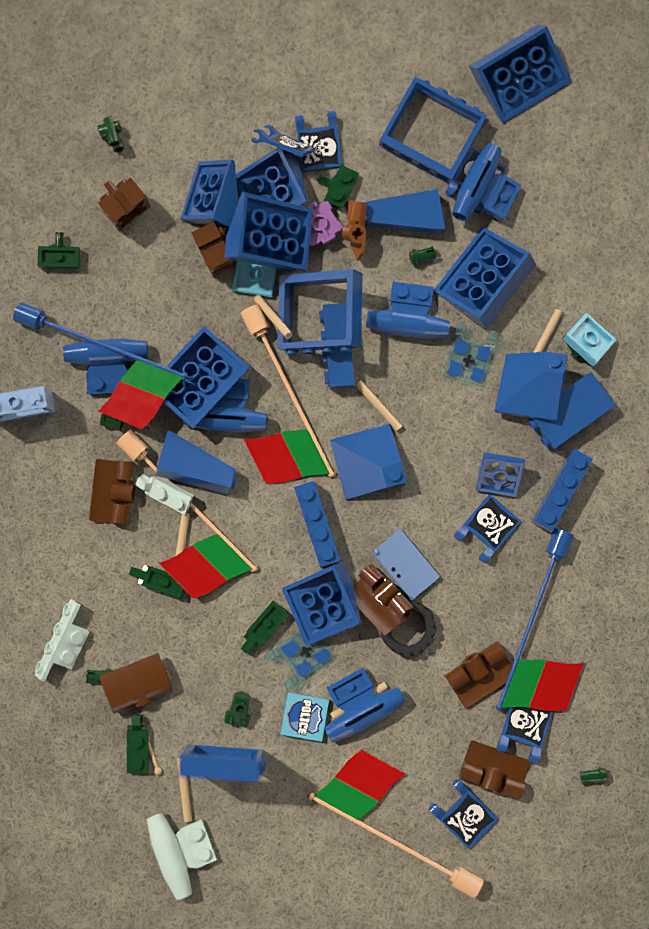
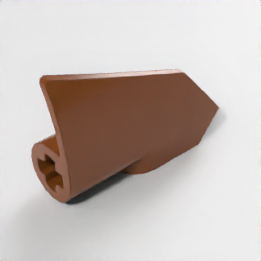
[342,201,367,261]

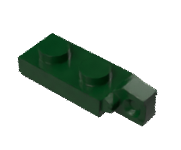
[129,565,184,599]
[240,600,289,654]
[127,714,149,773]

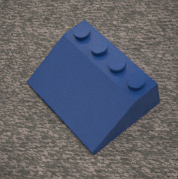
[469,25,571,123]
[224,192,313,272]
[433,227,536,329]
[164,326,250,429]

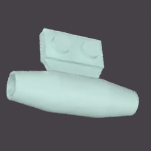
[146,813,217,900]

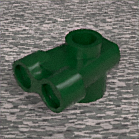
[97,116,124,153]
[224,691,250,727]

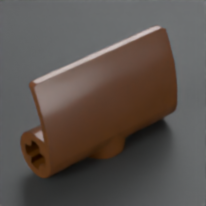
[89,459,136,525]
[353,564,414,636]
[444,641,512,708]
[100,653,173,714]
[459,740,531,800]

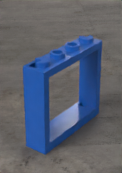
[379,77,487,184]
[278,269,363,355]
[179,744,267,782]

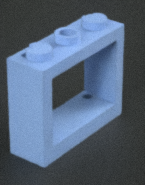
[0,386,56,422]

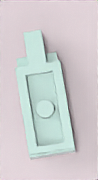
[136,474,194,515]

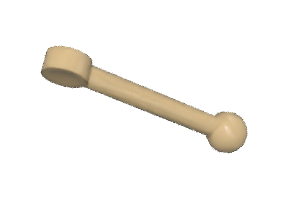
[149,736,163,776]

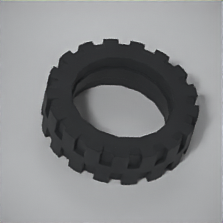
[380,600,436,656]

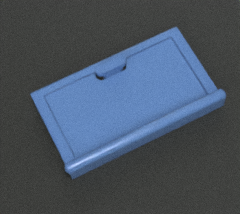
[371,529,440,600]

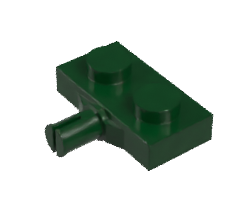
[317,165,359,211]
[37,232,80,269]

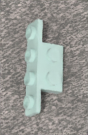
[35,599,90,681]

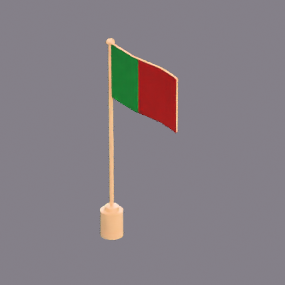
[240,304,336,484]
[116,429,258,598]
[309,750,484,899]

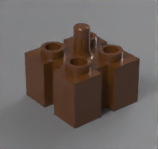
[98,177,151,231]
[191,222,235,277]

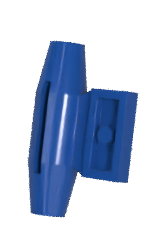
[452,143,521,221]
[366,282,450,339]
[63,338,148,394]
[183,379,268,433]
[325,667,406,743]

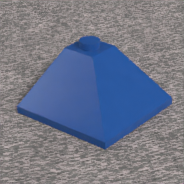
[236,147,308,206]
[180,159,238,228]
[495,352,568,422]
[330,424,407,500]
[282,561,361,646]

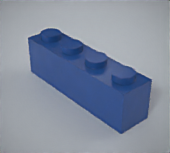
[319,303,354,389]
[531,449,593,532]
[294,481,340,567]

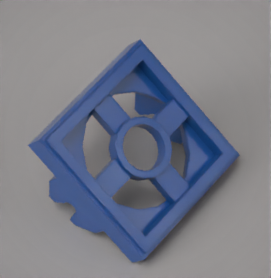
[476,452,525,497]

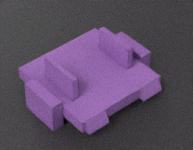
[306,201,343,246]

